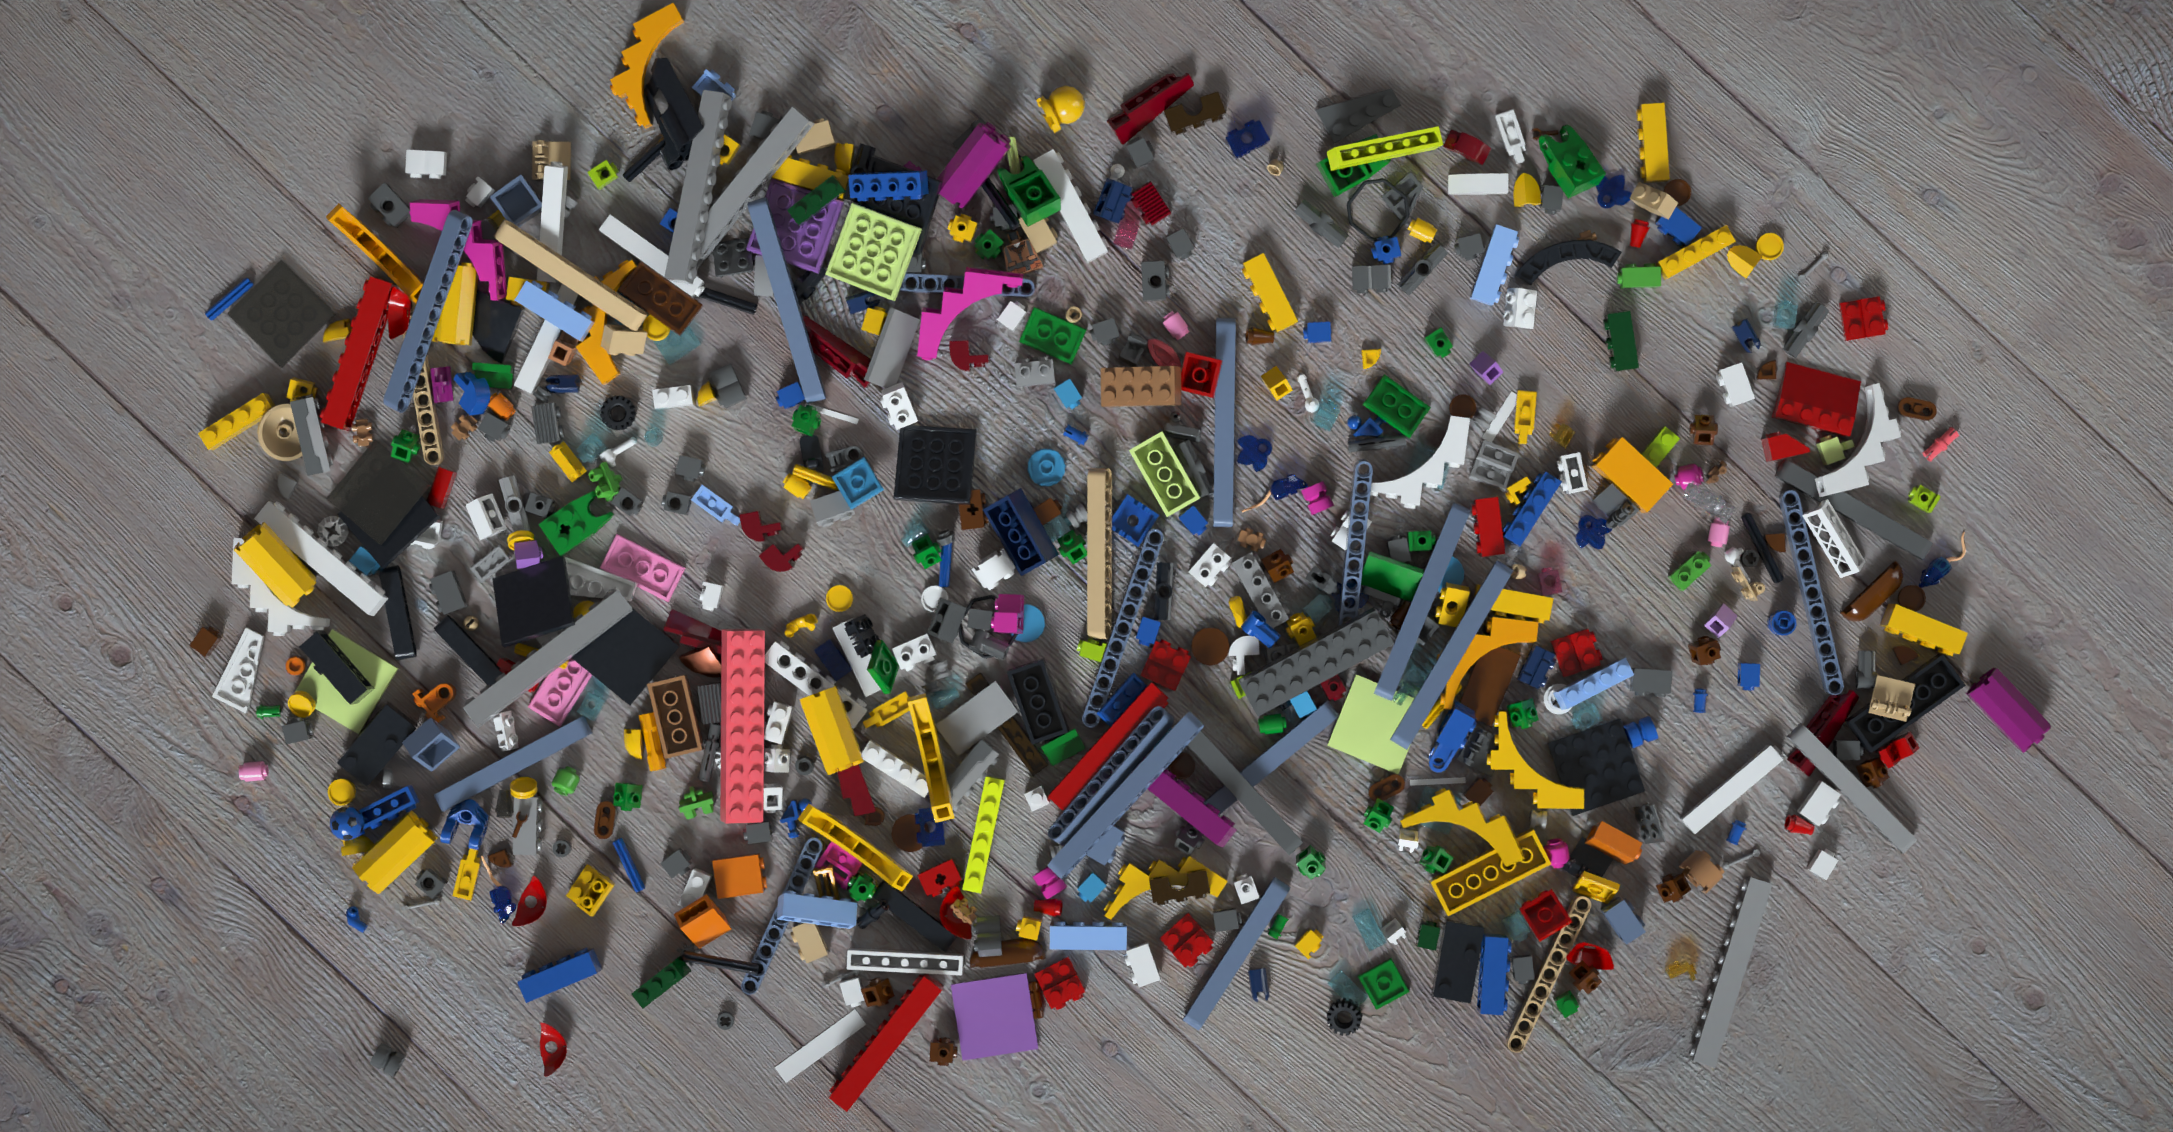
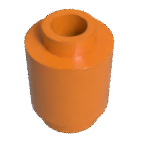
[488,393,516,421]

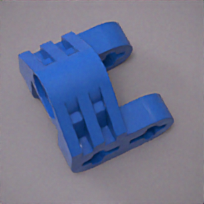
[440,799,489,850]

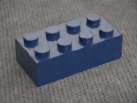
[983,488,1059,576]

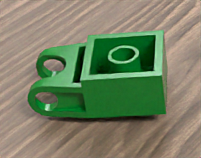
[1539,125,1606,199]
[1316,134,1391,197]
[998,155,1061,227]
[538,490,614,556]

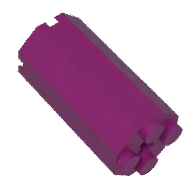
[937,122,1011,208]
[1966,667,2051,753]

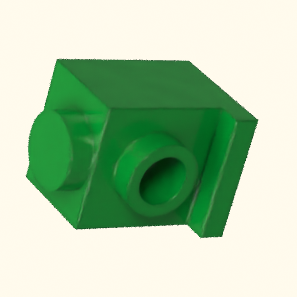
[1424,327,1453,358]
[1407,531,1436,551]
[1553,990,1579,1018]

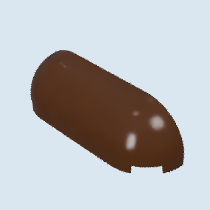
[1840,560,1903,622]
[969,938,1046,968]

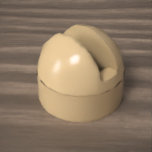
[1267,159,1284,176]
[1066,306,1082,323]
[1511,564,1527,580]
[463,616,479,631]

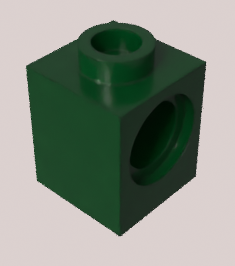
[1416,920,1441,951]

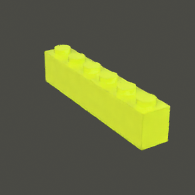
[1327,126,1443,171]
[962,775,1005,894]

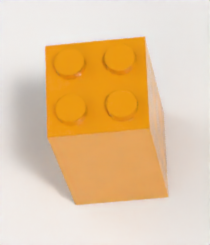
[1591,437,1673,513]

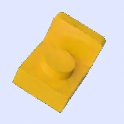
[1505,476,1531,505]

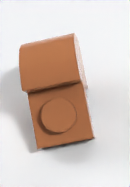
[548,330,579,366]

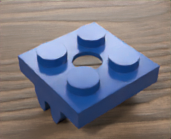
[1112,494,1159,547]

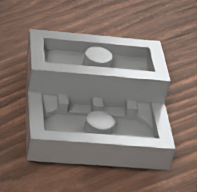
[1469,440,1519,492]

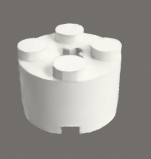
[971,548,1016,590]

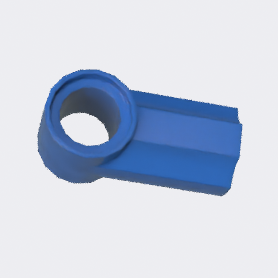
[1241,611,1281,649]

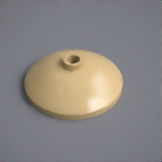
[257,403,303,461]

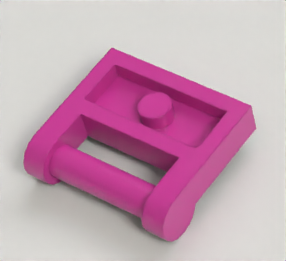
[814,841,863,890]

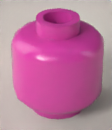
[1674,464,1704,491]
[1543,838,1570,868]

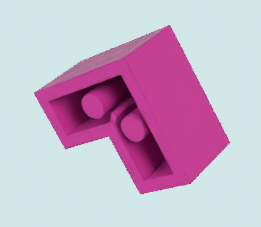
[991,594,1024,634]

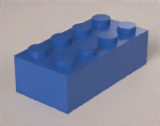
[1477,933,1512,1015]
[517,947,602,1003]

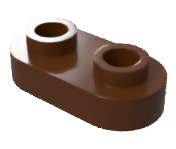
[1897,397,1937,421]
[1368,774,1405,802]
[594,801,617,839]

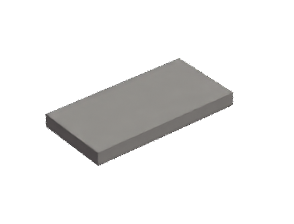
[864,308,920,388]
[935,680,1019,756]

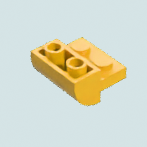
[566,864,615,917]

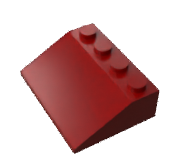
[1772,362,1861,437]

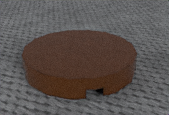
[1191,627,1229,666]
[891,814,930,852]

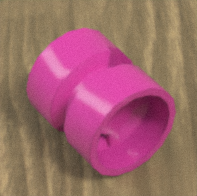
[1301,481,1334,515]
[1032,866,1067,899]

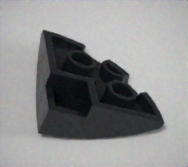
[473,290,524,364]

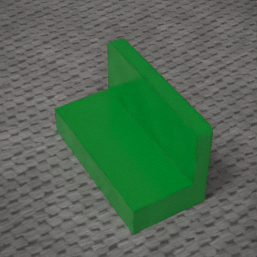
[472,362,514,389]
[1041,728,1085,766]

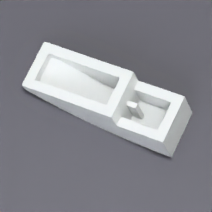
[1448,173,1508,195]

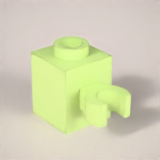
[1816,435,1855,465]

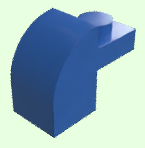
[453,372,490,416]

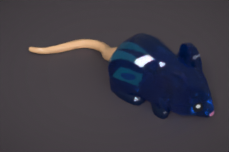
[1242,474,1309,512]
[1918,531,1966,588]
[481,856,516,924]

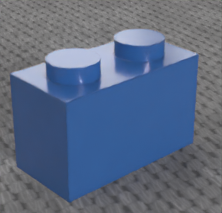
[1655,207,1702,247]

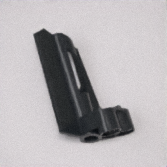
[644,58,704,171]

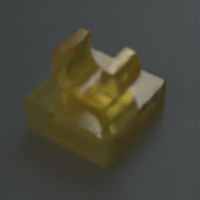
[1549,423,1575,448]

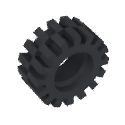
[600,395,636,430]
[1327,998,1363,1036]

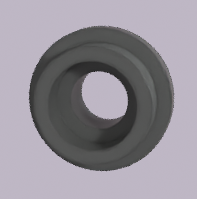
[936,529,955,546]
[795,756,814,775]

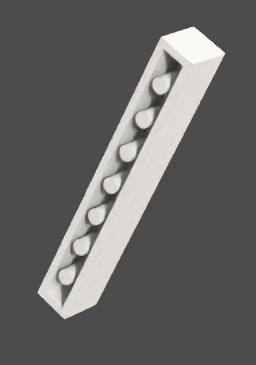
[254,501,388,616]

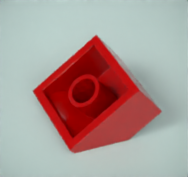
[1181,352,1223,398]
[1761,431,1810,462]

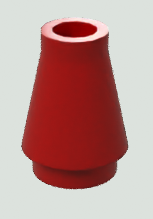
[1630,219,1650,248]
[1784,814,1815,835]
[1034,898,1063,917]

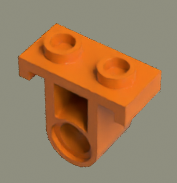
[413,683,456,723]

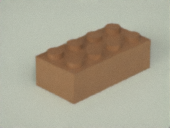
[1101,366,1181,407]
[647,675,705,759]

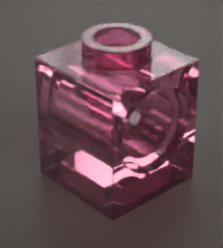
[1113,219,1139,250]
[1537,567,1562,596]

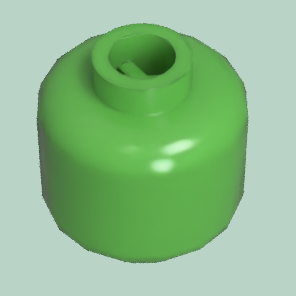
[551,766,580,796]

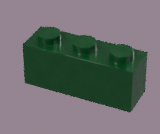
[787,175,846,226]
[1603,311,1639,372]
[631,956,692,1009]

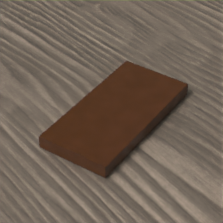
[618,261,703,336]
[1459,647,1521,726]

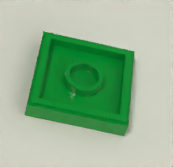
[867,640,899,694]
[1358,958,1410,1010]

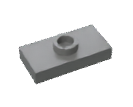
[470,544,512,583]

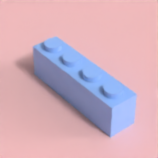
[1470,224,1520,306]
[515,280,595,342]
[1553,658,1634,710]
[777,891,857,929]
[1050,921,1127,950]

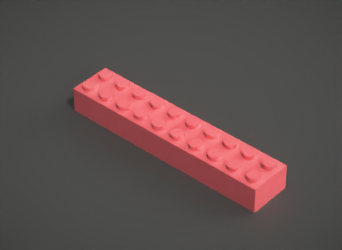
[720,629,765,824]

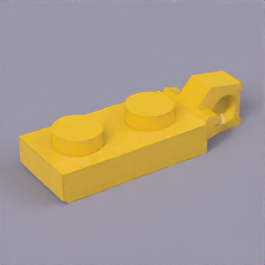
[1514,390,1537,444]
[863,691,910,728]
[453,848,481,901]

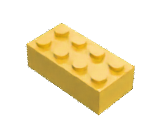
[1880,604,1968,656]

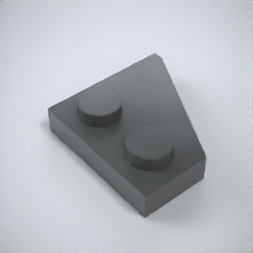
[1381,172,1423,225]

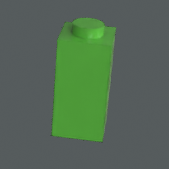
[1617,263,1661,289]
[1668,551,1712,591]

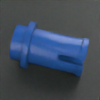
[1063,425,1089,445]
[1693,689,1708,713]
[1726,819,1747,845]

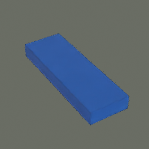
[1096,673,1147,726]

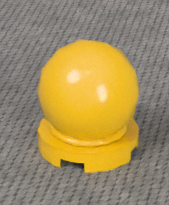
[1036,86,1085,133]

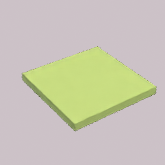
[825,203,922,301]
[295,629,399,734]
[1327,675,1414,774]

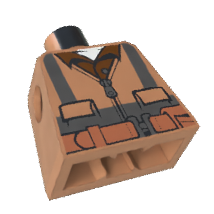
[1003,231,1043,274]

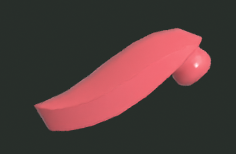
[1147,339,1181,367]

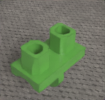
[588,462,623,502]
[679,786,714,819]

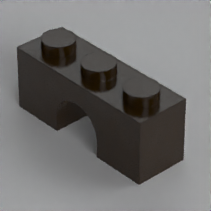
[1164,91,1226,136]
[1149,869,1210,905]

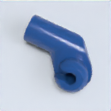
[346,906,368,933]

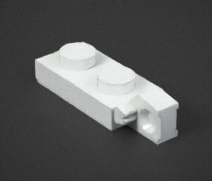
[1495,109,1526,164]

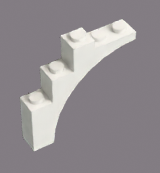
[1815,383,1901,497]
[1363,416,1470,509]
[232,538,330,636]

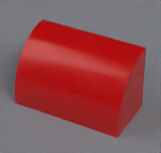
[427,466,457,509]

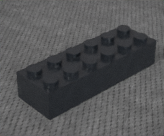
[1845,654,1966,753]

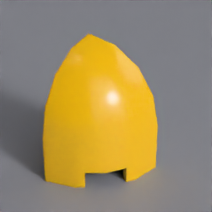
[834,143,855,176]
[1513,173,1541,207]
[1727,245,1763,278]
[323,318,352,343]
[697,381,717,407]
[624,729,643,760]
[341,835,374,856]

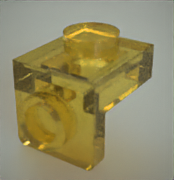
[1665,961,1697,981]

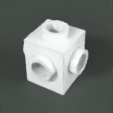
[764,744,790,772]

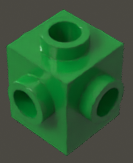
[974,229,1004,260]
[791,405,821,437]
[391,429,421,463]
[1057,530,1087,565]
[911,534,942,569]
[1507,698,1539,729]
[613,783,642,811]
[1363,798,1394,833]
[1296,845,1326,880]
[1419,845,1454,874]
[847,872,876,902]

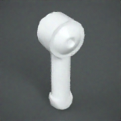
[1099,164,1125,197]
[1297,374,1319,413]
[599,437,637,468]
[1724,547,1751,584]

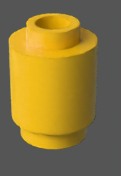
[1407,217,1437,243]
[783,473,812,499]

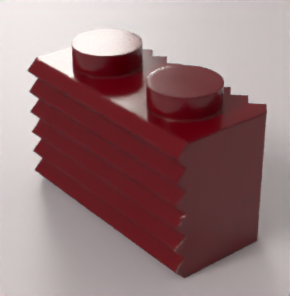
[1130,181,1171,227]

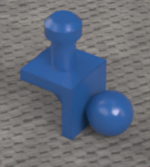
[1347,415,1386,437]
[780,798,812,838]

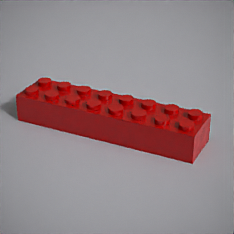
[320,276,399,431]
[1048,682,1169,811]
[829,973,944,1112]

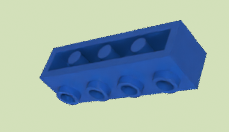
[848,170,929,201]
[1502,471,1562,547]
[358,785,420,837]

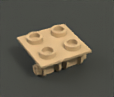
[532,140,571,180]
[1731,566,1765,601]
[1868,675,1915,722]

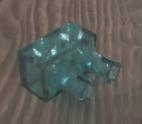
[1392,665,1427,710]

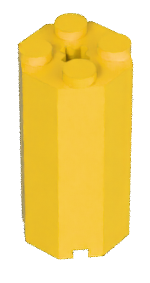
[432,262,478,346]
[234,522,317,607]
[799,686,864,775]
[352,810,438,894]

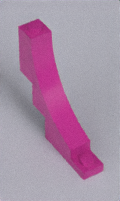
[409,199,507,301]
[917,267,1024,360]

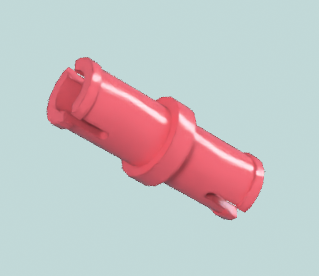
[1922,427,1959,462]

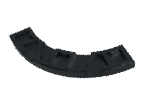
[1515,239,1622,285]

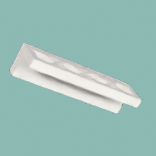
[1802,499,1866,578]

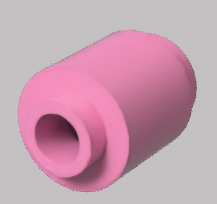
[1163,311,1190,341]
[1708,519,1730,548]
[239,761,269,782]

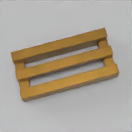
[813,865,840,900]

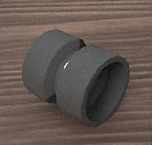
[370,1043,406,1077]

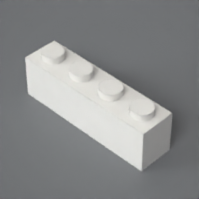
[833,618,881,697]
[862,740,929,798]

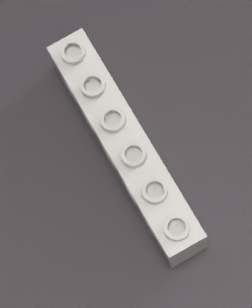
[765,641,868,729]

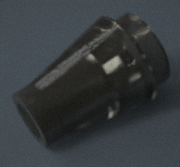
[495,790,514,818]

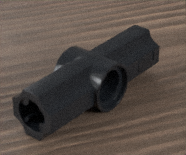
[844,143,876,203]
[793,266,826,306]
[1154,562,1174,620]

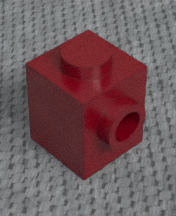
[1320,674,1346,701]

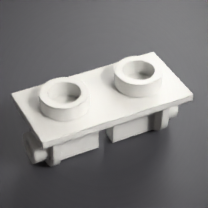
[493,711,519,751]

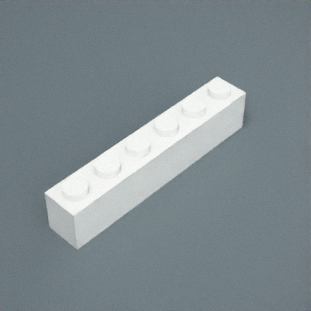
[1033,149,1109,263]
[847,948,964,975]

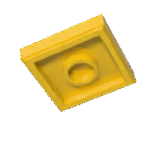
[1572,871,1620,904]

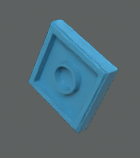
[832,457,884,510]

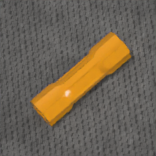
[638,712,667,772]

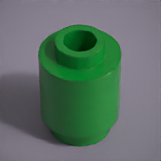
[1258,713,1287,735]

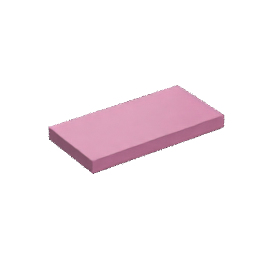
[600,534,686,602]
[528,658,593,727]

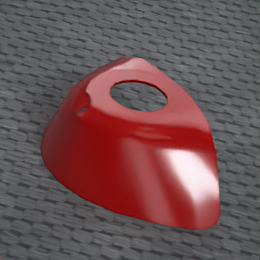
[388,287,411,339]
[512,876,547,927]
[940,886,972,939]
[1566,942,1614,970]
[540,1022,567,1077]

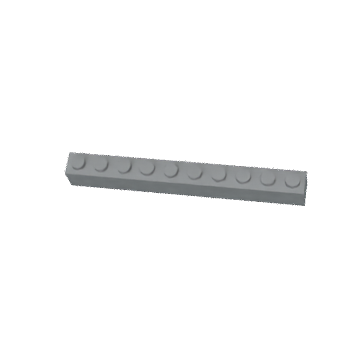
[664,90,732,284]
[696,107,815,269]
[463,590,633,728]
[1689,876,1773,1068]

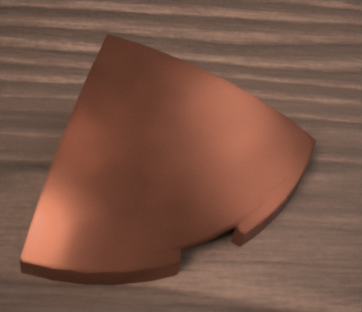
[679,644,721,678]

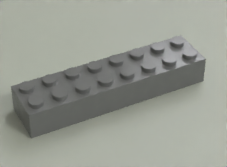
[1238,607,1394,717]

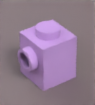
[1704,603,1738,638]

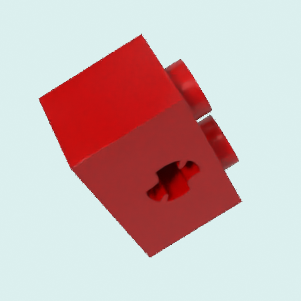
[917,858,963,897]

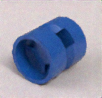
[1767,610,1797,636]
[1624,716,1658,748]

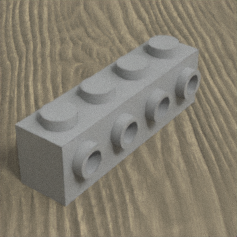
[1231,552,1290,628]

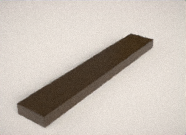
[965,672,1048,776]

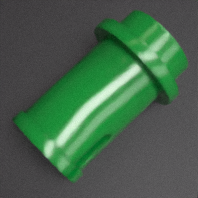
[256,704,281,719]
[1268,914,1289,940]

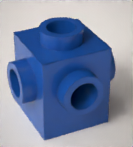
[1371,236,1402,265]

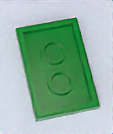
[1019,307,1087,365]
[1363,374,1431,438]
[1361,552,1424,602]

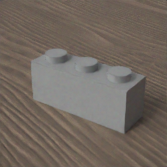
[513,796,543,855]

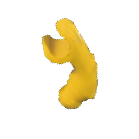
[1229,596,1247,631]
[785,614,818,638]

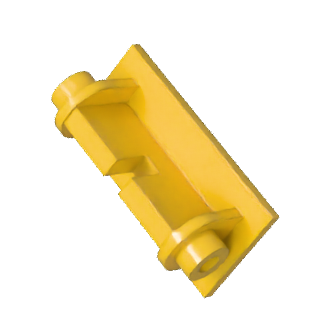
[549,441,587,482]

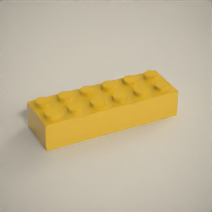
[1429,828,1551,916]

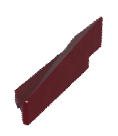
[1107,73,1194,145]
[803,316,871,388]
[664,609,722,654]
[1787,690,1859,777]
[838,763,876,816]

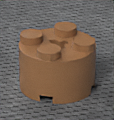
[1679,850,1725,894]

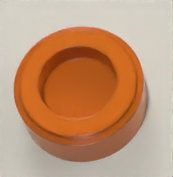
[286,656,306,675]

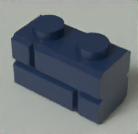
[1093,178,1132,224]
[1517,644,1556,689]

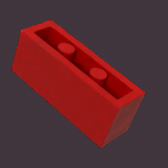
[1471,497,1505,557]

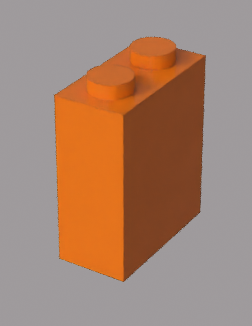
[1585,821,1642,865]
[712,853,768,899]
[674,894,731,949]

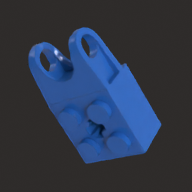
[1429,700,1477,772]

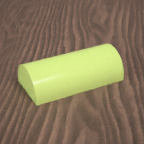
[1129,431,1200,517]

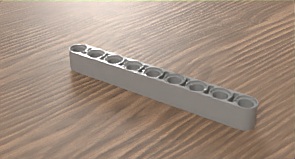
[1787,723,1917,854]

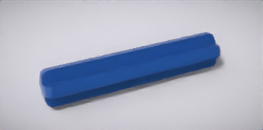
[205,278,254,320]
[939,543,952,587]
[613,838,645,892]

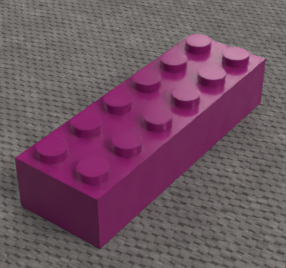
[1132,757,1237,848]

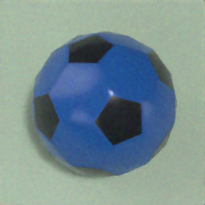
[330,806,364,841]

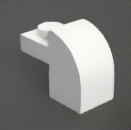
[1228,635,1259,675]

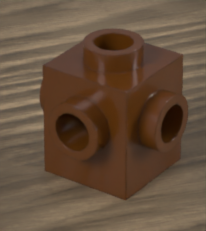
[1689,415,1718,445]
[1261,549,1294,583]
[1688,636,1721,666]
[1856,757,1890,789]
[1656,873,1691,903]
[1569,960,1602,994]
[861,977,895,1007]
[929,1037,958,1066]

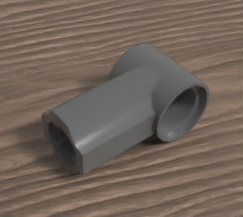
[968,629,1010,660]
[1855,651,1877,688]

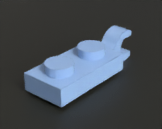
[691,485,740,526]

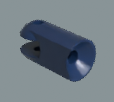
[845,291,880,315]
[1731,318,1761,353]
[545,374,580,393]
[1248,968,1270,1003]

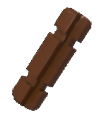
[1028,981,1044,1019]

